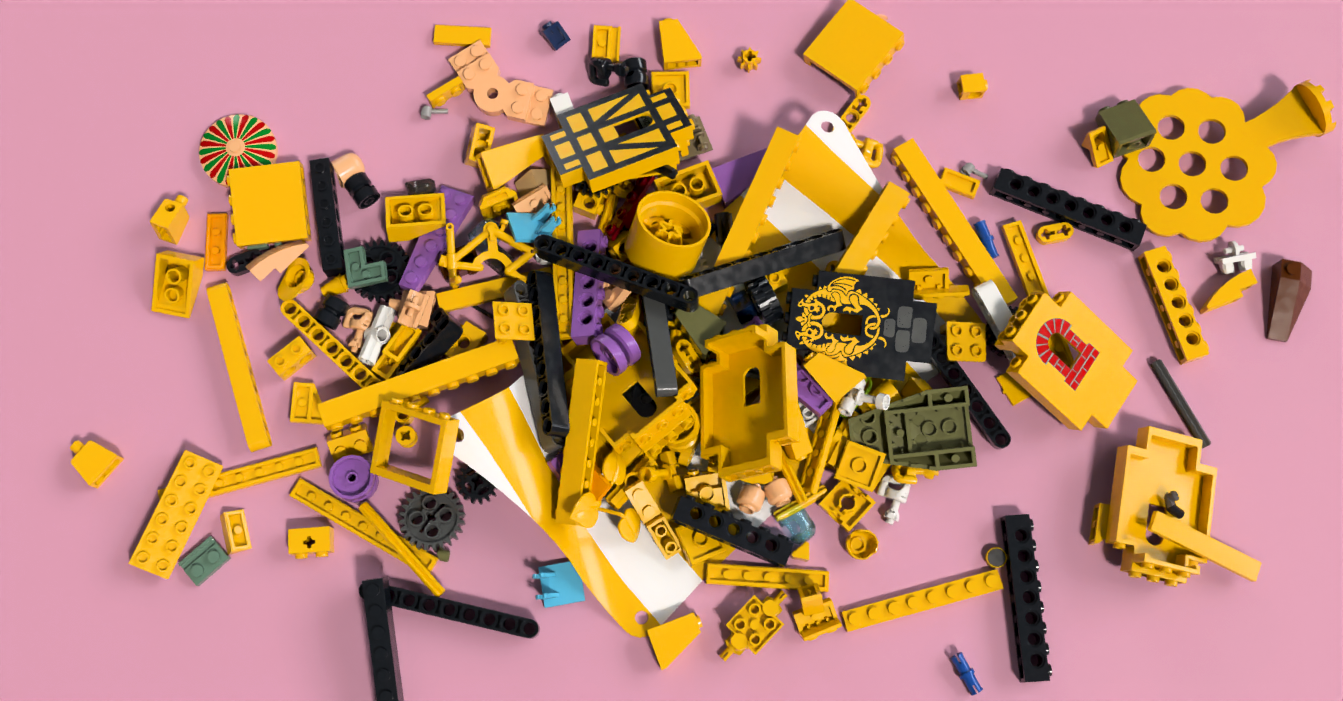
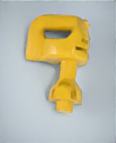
[850,133,883,168]
[891,465,939,484]

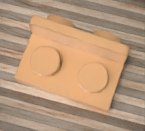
[511,184,552,213]

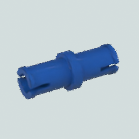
[973,220,999,259]
[950,652,983,696]

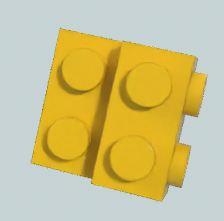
[683,467,730,517]

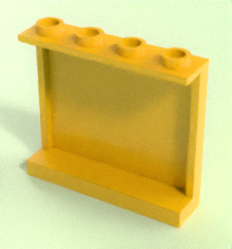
[803,0,905,98]
[226,161,312,249]

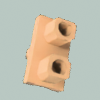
[397,289,430,330]

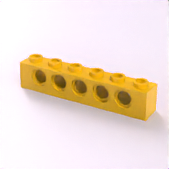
[1138,246,1209,365]

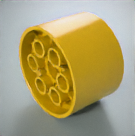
[625,191,711,280]

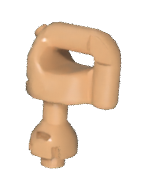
[342,307,374,354]

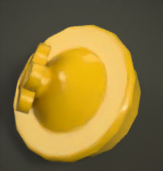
[613,180,634,199]

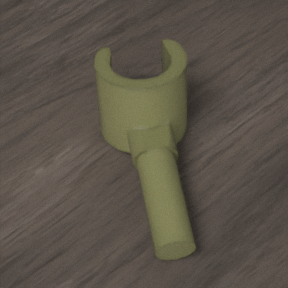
[437,544,450,562]

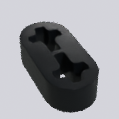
[227,249,262,276]

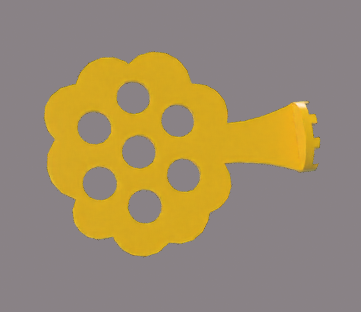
[1119,79,1336,243]

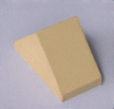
[515,169,551,198]

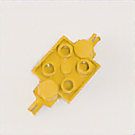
[719,590,787,662]

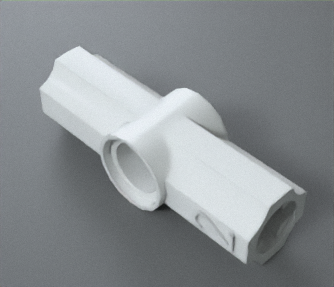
[358,305,396,366]

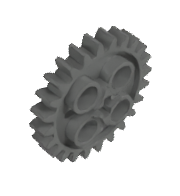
[398,490,466,552]

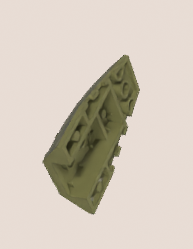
[848,385,977,471]

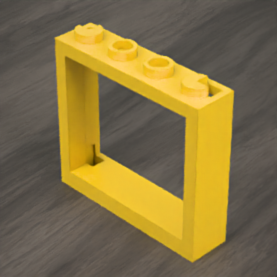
[370,397,460,495]

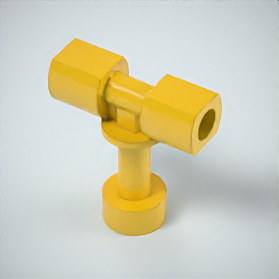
[640,450,685,493]

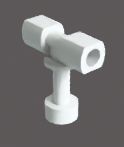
[838,379,890,417]

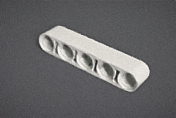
[972,280,1016,362]

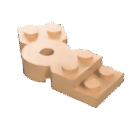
[448,40,554,128]

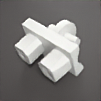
[1214,241,1257,274]

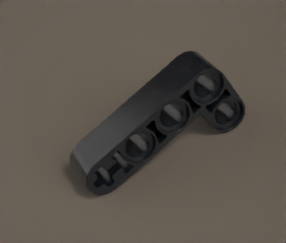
[396,308,463,376]

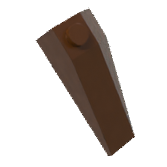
[1266,259,1312,342]

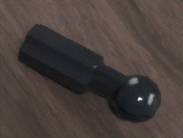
[714,212,733,249]

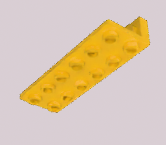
[128,450,223,579]

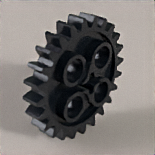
[355,240,410,303]

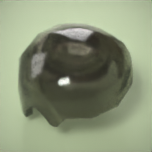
[405,179,436,195]

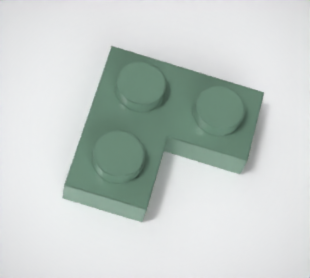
[343,246,388,289]

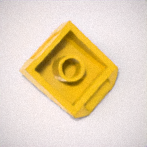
[478,185,518,222]

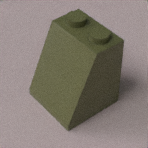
[1095,99,1156,159]
[673,300,726,364]

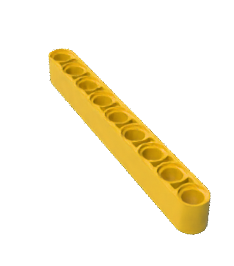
[206,282,272,452]
[280,300,414,426]

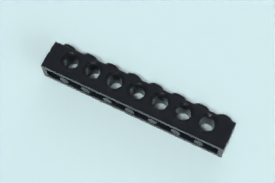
[989,168,1147,251]
[1000,514,1052,683]

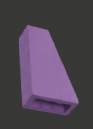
[712,148,767,209]

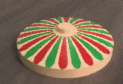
[199,114,278,188]

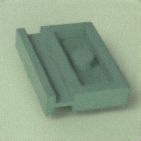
[178,536,231,586]

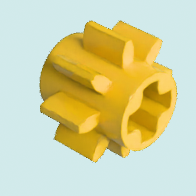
[737,47,761,73]

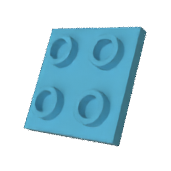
[506,203,561,243]
[532,561,585,608]

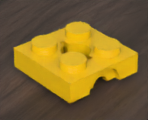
[818,481,876,533]

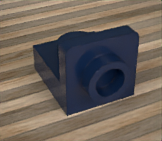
[540,21,571,51]
[727,289,758,324]

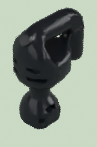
[589,57,629,87]

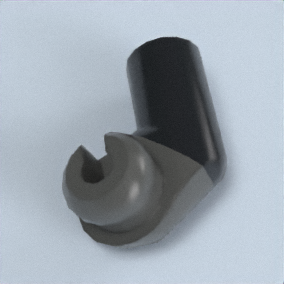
[1164,491,1185,519]

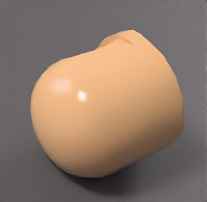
[331,153,365,188]

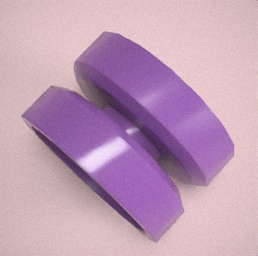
[590,323,641,376]
[328,455,379,503]

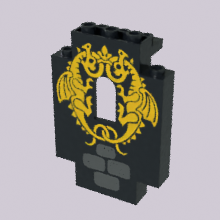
[782,270,937,381]

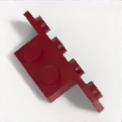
[604,175,655,241]

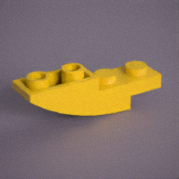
[623,479,682,560]

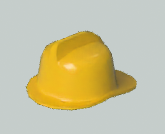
[278,258,315,301]

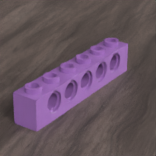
[571,229,608,346]

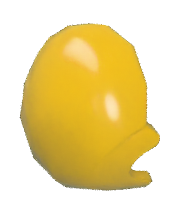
[845,529,879,560]

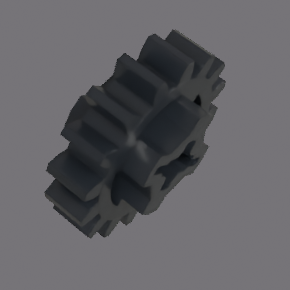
[456,465,499,505]

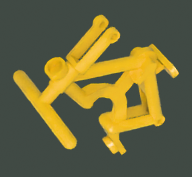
[438,219,536,289]

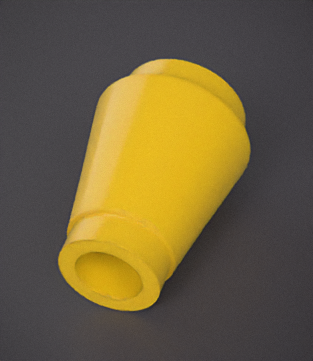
[320,274,350,297]

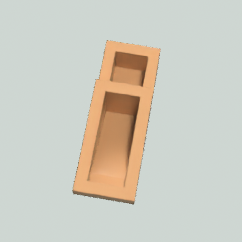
[245,240,309,281]

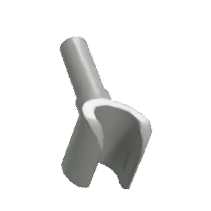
[421,106,448,120]
[960,163,988,179]

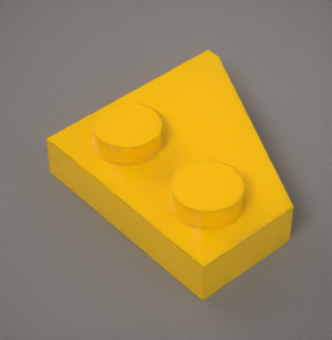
[290,382,324,425]

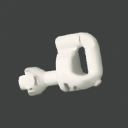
[877,475,911,525]

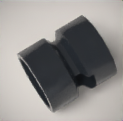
[623,57,649,90]
[344,172,380,209]
[313,294,350,330]

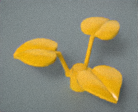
[568,448,641,543]

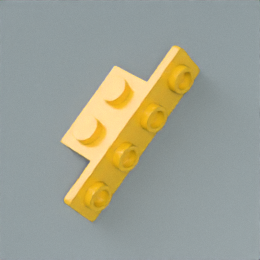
[908,267,970,300]

